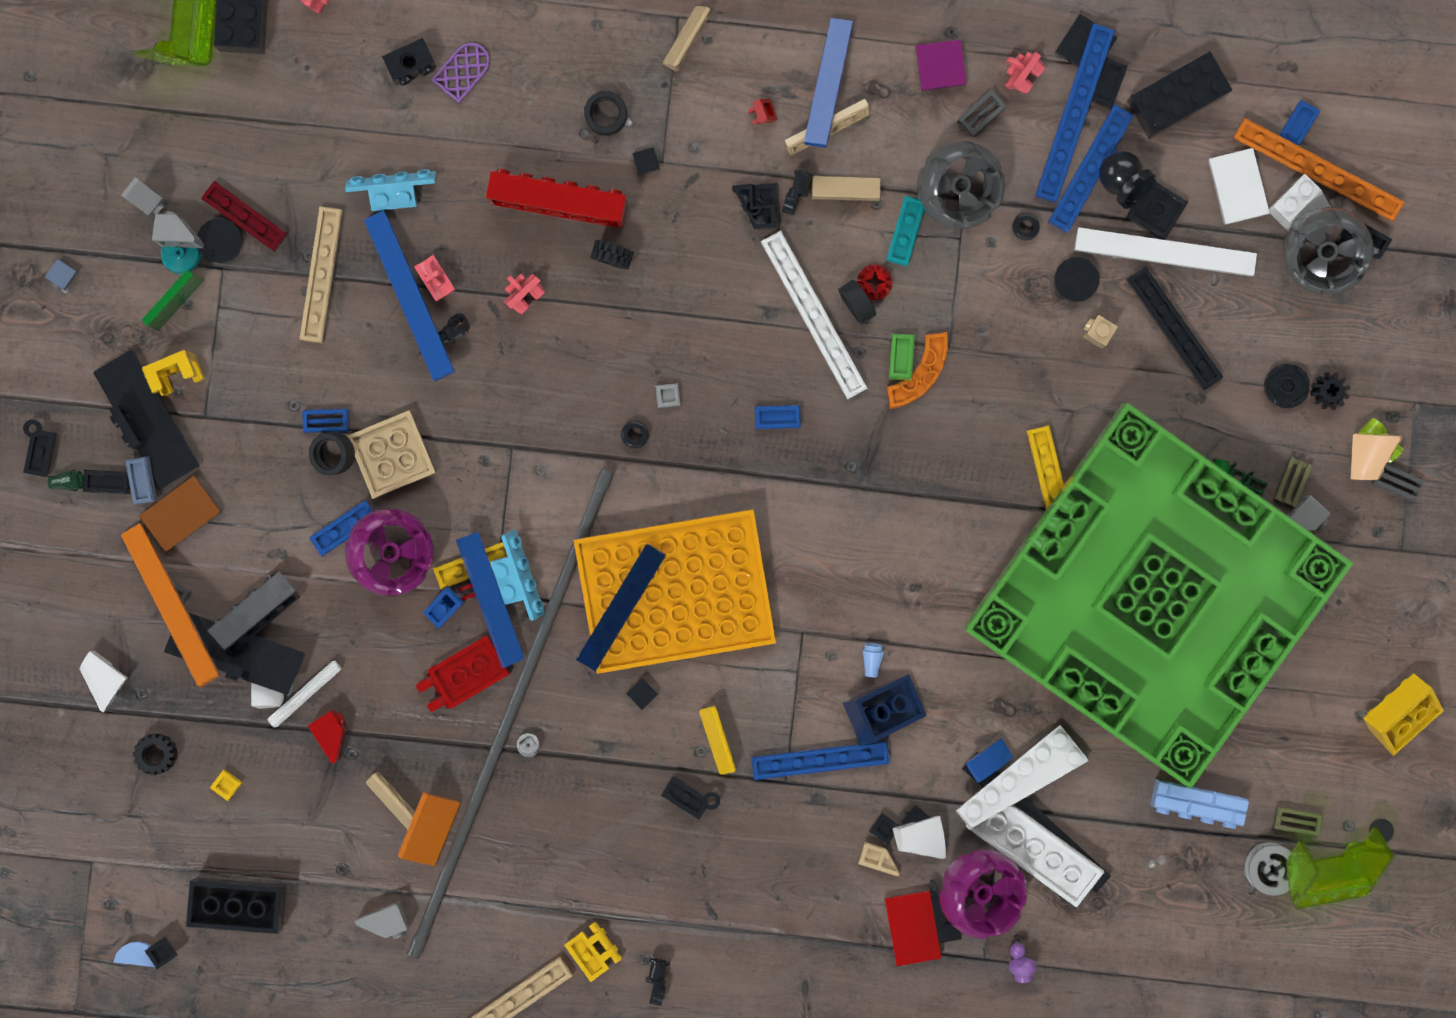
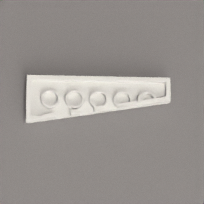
[956,725,1089,829]

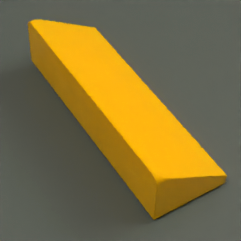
[699,705,736,775]

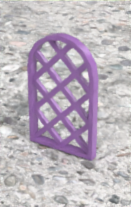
[431,43,490,103]

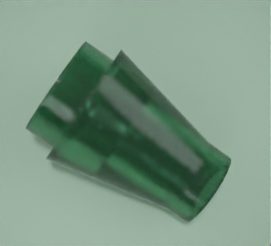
[47,469,84,492]

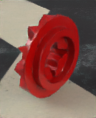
[857,264,893,301]

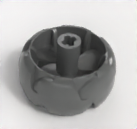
[917,141,1005,229]
[1283,207,1374,295]

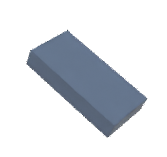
[125,456,157,505]

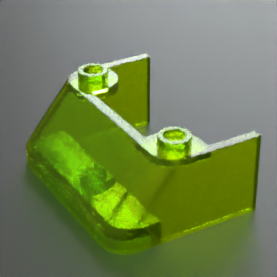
[133,0,216,67]
[1286,827,1395,910]

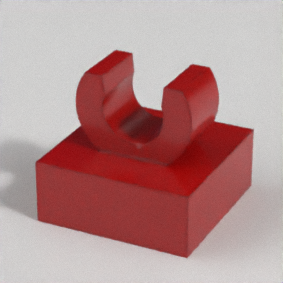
[748,99,778,124]

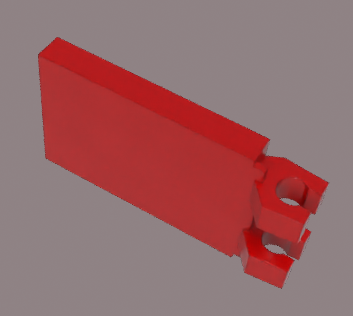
[415,635,510,713]

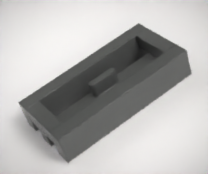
[958,89,1007,138]
[1372,464,1424,501]

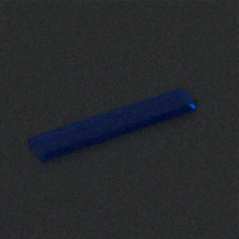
[576,543,666,672]

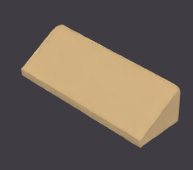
[663,6,710,72]
[812,176,880,201]
[366,772,415,830]

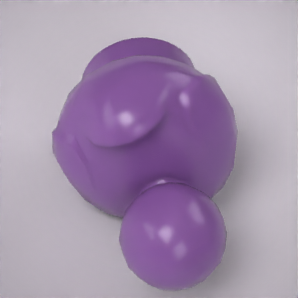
[1009,943,1037,983]

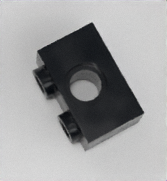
[382,38,437,86]

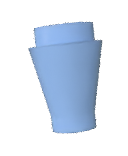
[862,643,885,677]

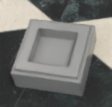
[656,383,680,409]

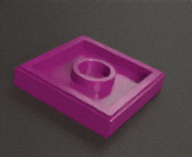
[915,40,967,91]

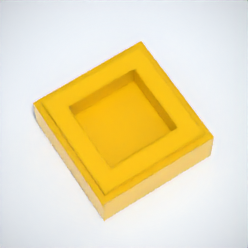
[210,769,243,801]

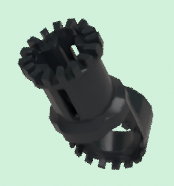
[782,170,814,215]
[438,313,471,346]
[645,958,670,1006]

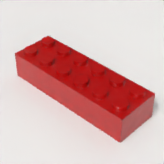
[486,169,628,229]

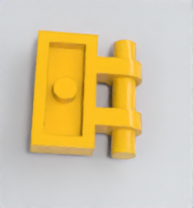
[564,921,622,982]

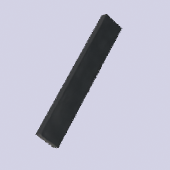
[1126,266,1223,391]

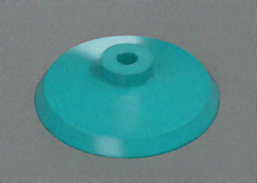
[161,246,201,274]

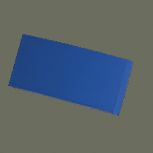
[965,738,1013,783]

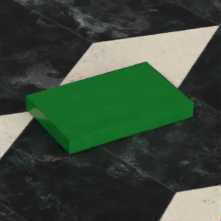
[142,270,204,331]

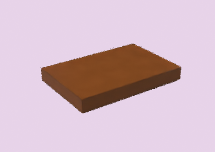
[139,476,222,552]

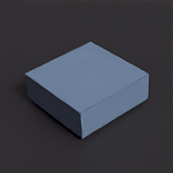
[45,259,78,291]

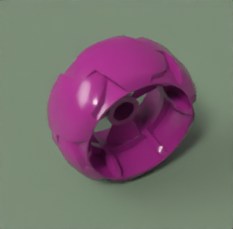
[345,508,434,596]
[939,849,1028,939]

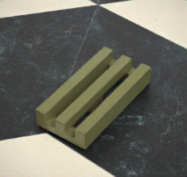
[1273,457,1313,508]
[1273,806,1323,837]

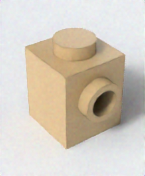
[1083,315,1118,349]

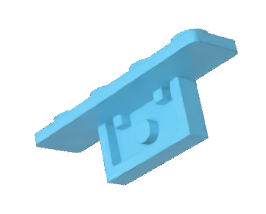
[345,169,437,211]
[490,530,545,621]

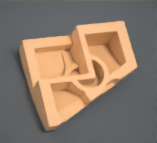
[1351,433,1402,480]

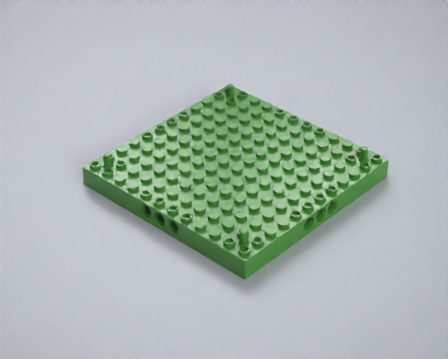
[963,403,1353,789]

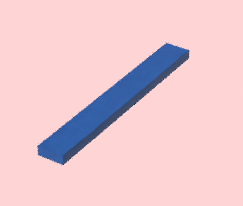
[1035,23,1115,203]
[364,210,455,382]

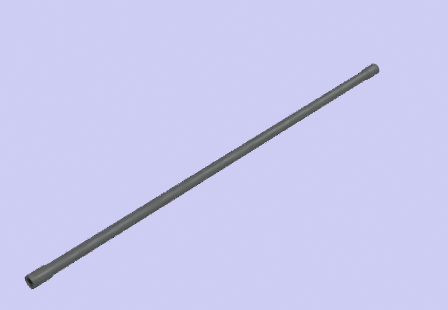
[407,468,614,959]

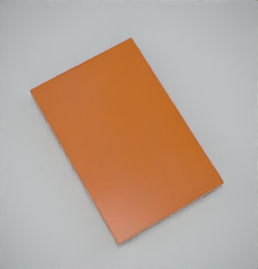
[398,792,460,866]

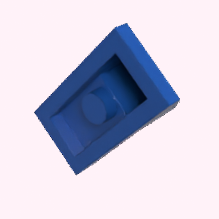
[423,586,464,629]

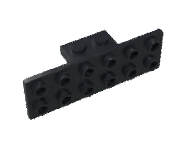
[93,350,200,488]
[164,612,305,695]

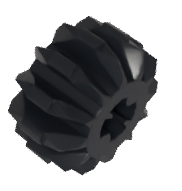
[1310,372,1350,410]

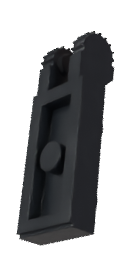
[929,879,962,943]

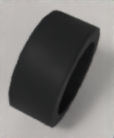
[584,91,627,136]
[838,280,876,325]
[309,432,355,476]

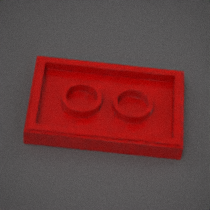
[884,890,942,966]

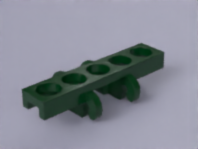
[1212,458,1268,495]

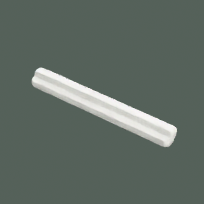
[268,661,342,727]

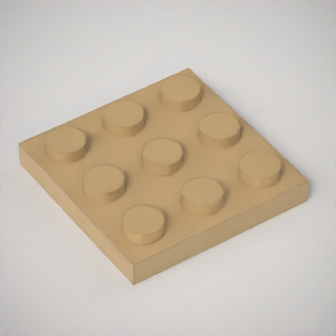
[347,410,436,499]

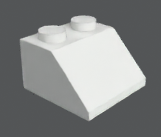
[1269,174,1330,232]

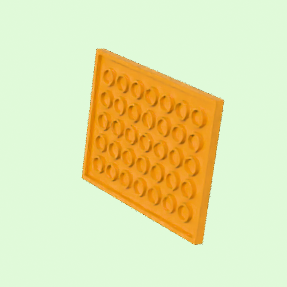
[574,509,776,674]

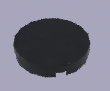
[197,218,243,264]
[1054,257,1099,302]
[1264,364,1310,409]

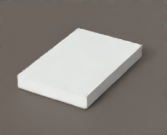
[1208,148,1269,225]

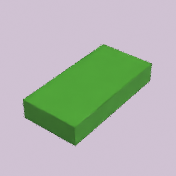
[889,334,915,381]

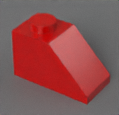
[308,709,347,764]

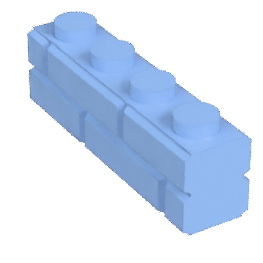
[1150,779,1249,829]

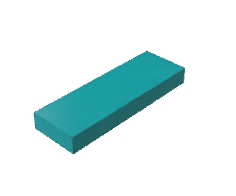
[886,196,924,267]

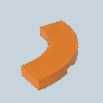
[887,332,948,409]

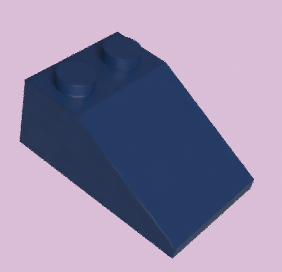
[843,674,927,745]

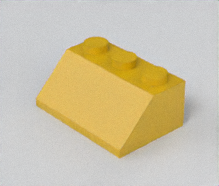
[1363,673,1444,756]

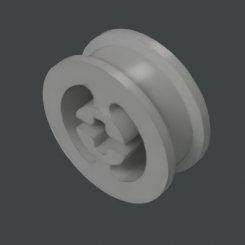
[1244,842,1299,896]

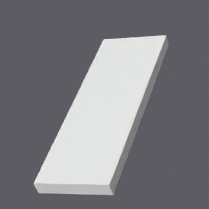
[965,805,1104,908]

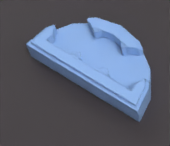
[114,941,155,967]

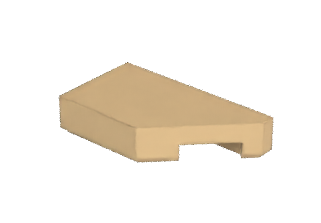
[858,842,900,877]

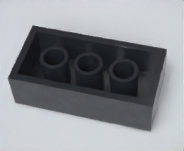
[214,0,268,54]
[1127,51,1233,140]
[186,877,287,934]

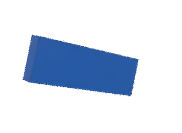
[309,500,374,557]

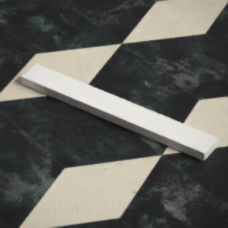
[1074,227,1257,277]
[761,231,867,400]

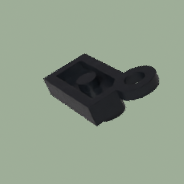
[23,420,57,478]
[661,776,720,820]

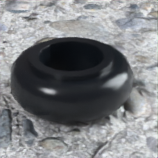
[1012,213,1040,241]
[621,421,649,449]

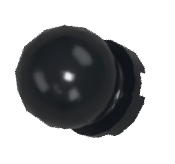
[1099,151,1157,209]

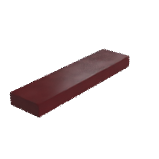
[201,181,288,252]

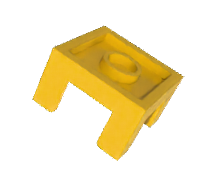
[142,350,205,396]

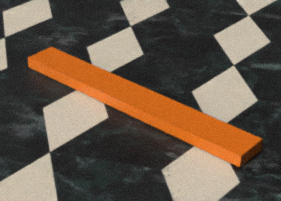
[1233,118,1405,222]
[121,523,221,688]

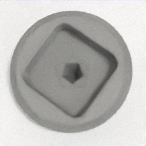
[517,733,540,757]

